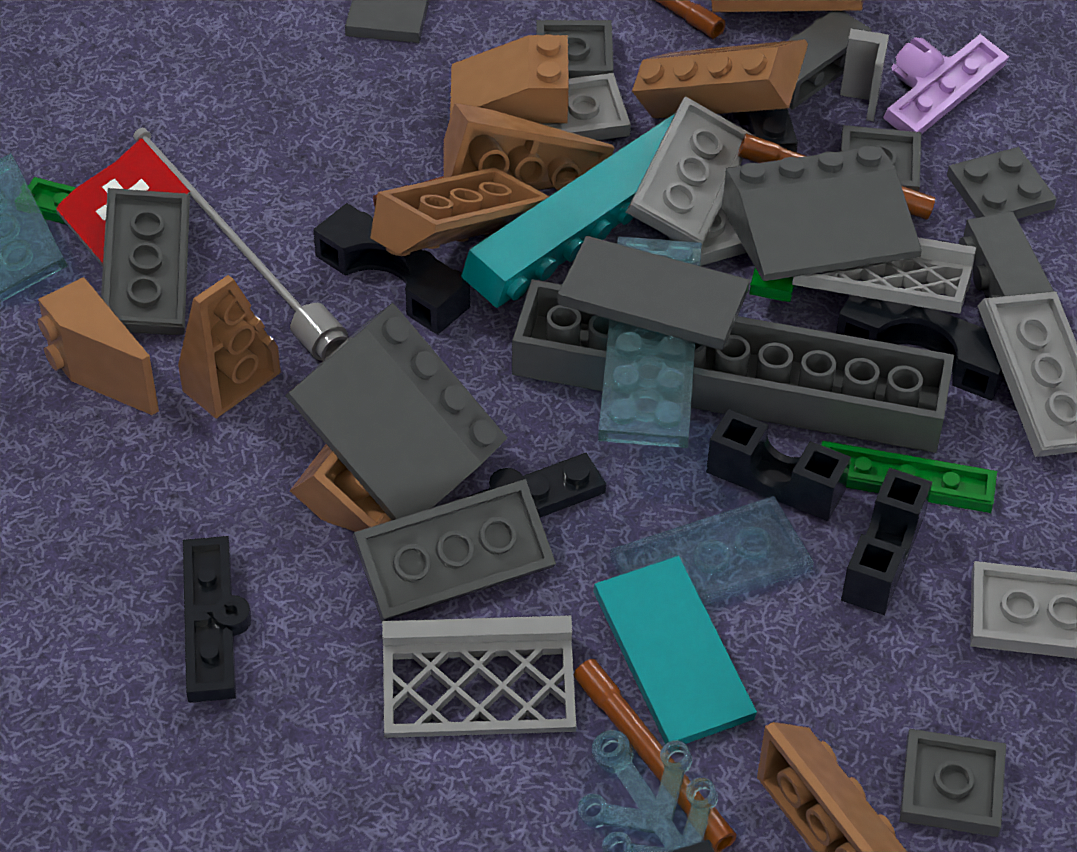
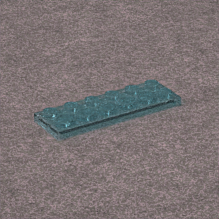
[598,236,702,448]

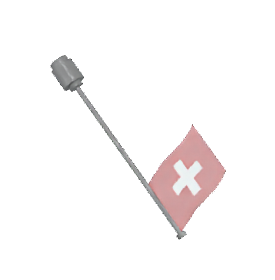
[56,128,348,361]

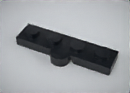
[459,452,606,518]
[183,536,252,703]

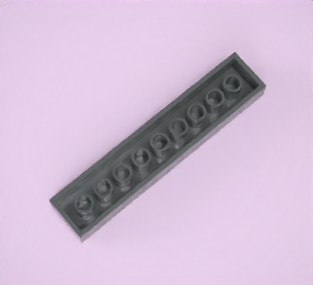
[512,279,954,453]

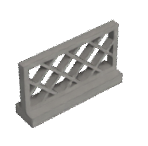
[792,238,976,314]
[382,615,576,738]

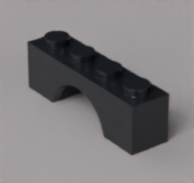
[313,203,470,335]
[836,295,1005,401]

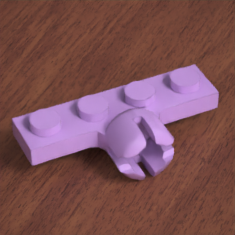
[883,34,1009,134]

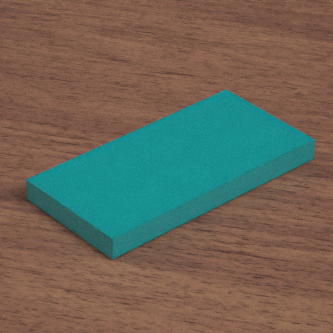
[593,556,757,750]

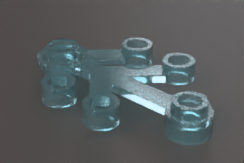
[577,730,718,852]

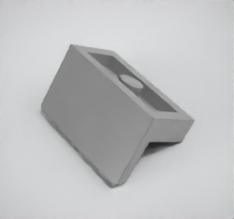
[840,29,889,122]

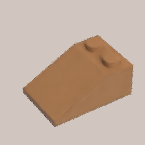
[450,34,569,123]
[37,277,159,415]

